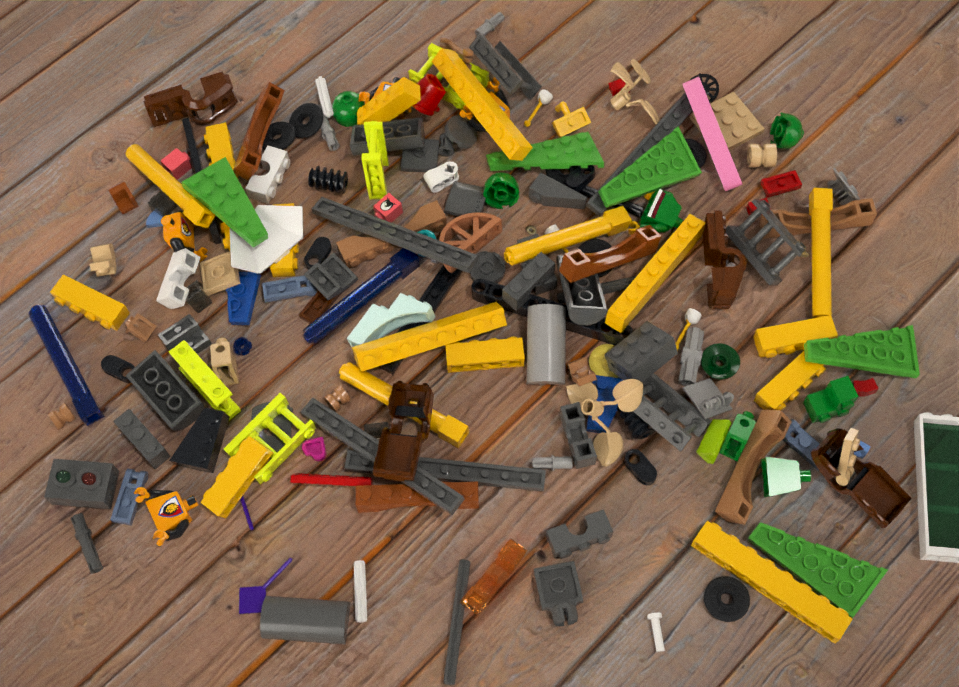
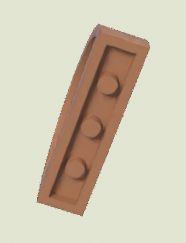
[439,213,502,273]

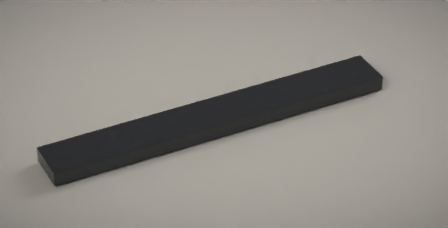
[182,117,222,244]
[378,265,462,374]

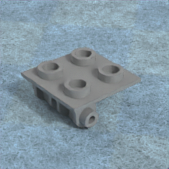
[827,168,860,206]
[683,378,734,420]

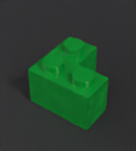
[803,376,859,423]

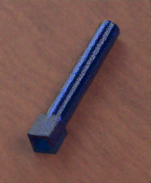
[302,248,420,344]
[28,305,105,426]

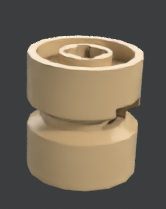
[747,144,777,168]

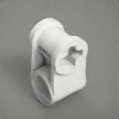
[423,161,459,193]

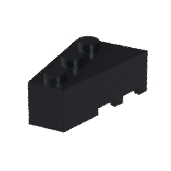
[169,407,230,473]

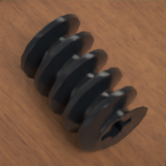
[308,166,348,194]
[616,406,656,440]

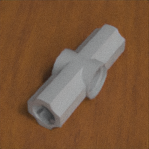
[678,327,704,386]

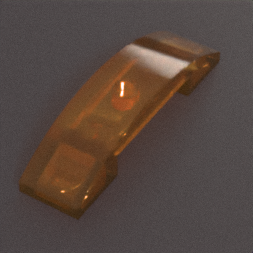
[460,538,527,615]

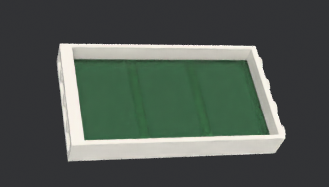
[914,412,959,563]

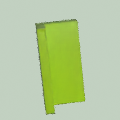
[696,419,732,464]

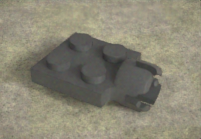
[533,561,584,626]

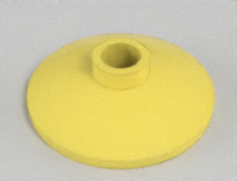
[589,344,618,378]

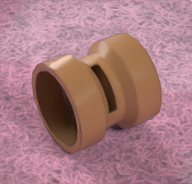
[324,385,351,412]
[48,403,76,430]

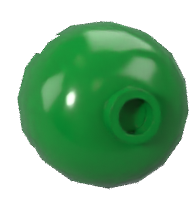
[332,91,365,127]
[770,112,804,149]
[483,172,519,209]

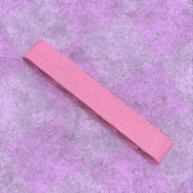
[683,77,743,192]

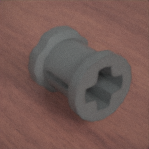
[438,133,454,156]

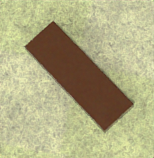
[299,290,342,327]

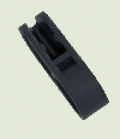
[566,165,595,192]
[304,237,332,270]
[101,355,135,383]
[624,449,657,486]

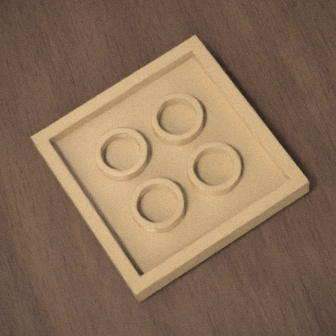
[690,92,765,151]

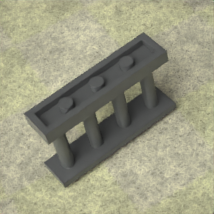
[469,34,542,100]
[725,199,809,285]
[633,373,712,452]

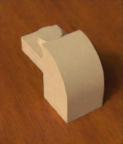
[89,243,117,277]

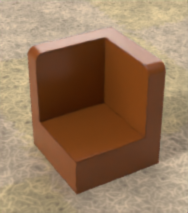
[108,182,139,214]

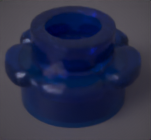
[233,337,252,355]

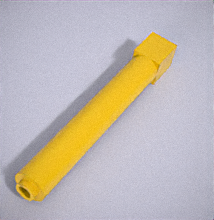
[126,144,216,228]
[809,187,833,319]
[504,206,632,266]
[339,362,469,449]

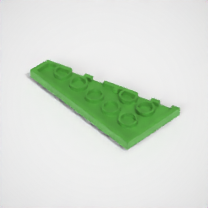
[598,127,702,208]
[486,132,604,171]
[182,157,268,248]
[804,325,920,378]
[747,522,888,618]

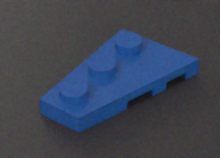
[226,272,261,325]
[586,375,623,433]

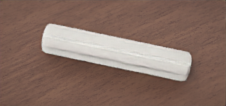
[315,76,334,118]
[354,560,367,623]

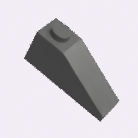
[529,172,587,209]

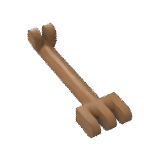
[439,38,473,70]

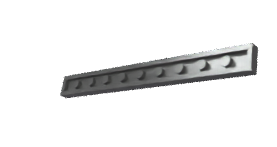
[586,92,693,217]
[311,197,478,273]
[300,397,465,515]
[344,450,546,491]

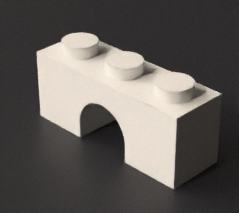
[245,145,290,204]
[156,248,201,309]

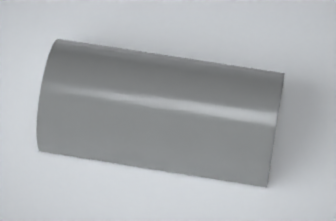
[526,304,566,385]

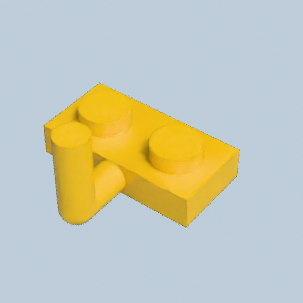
[552,101,591,138]

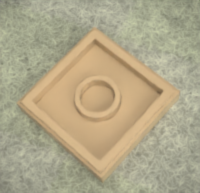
[200,251,240,296]

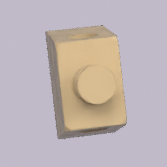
[210,338,239,386]

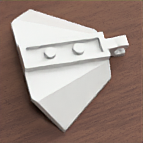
[230,205,303,273]

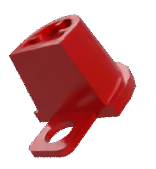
[413,74,446,116]

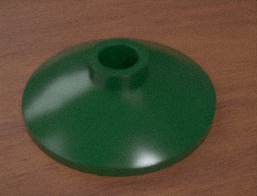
[701,343,740,380]

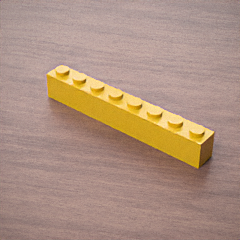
[431,48,533,161]
[204,122,239,251]
[605,214,706,333]
[352,302,507,372]
[691,521,853,644]

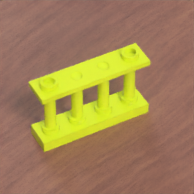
[408,43,489,111]
[362,121,389,200]
[169,340,241,420]
[224,393,316,485]

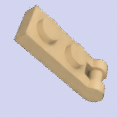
[836,428,860,486]

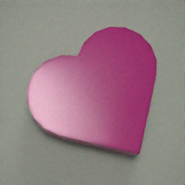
[302,437,327,462]

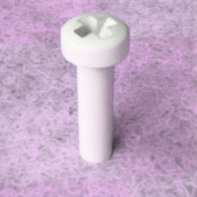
[647,612,665,652]

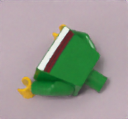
[628,188,684,235]

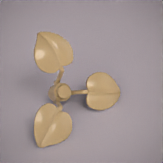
[610,59,660,125]
[566,379,643,467]

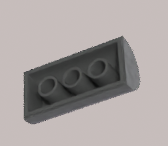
[350,117,425,156]
[556,255,608,325]
[126,350,204,431]
[260,596,351,645]

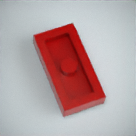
[760,170,802,198]

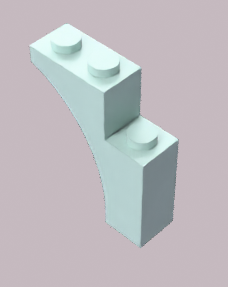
[347,293,436,347]

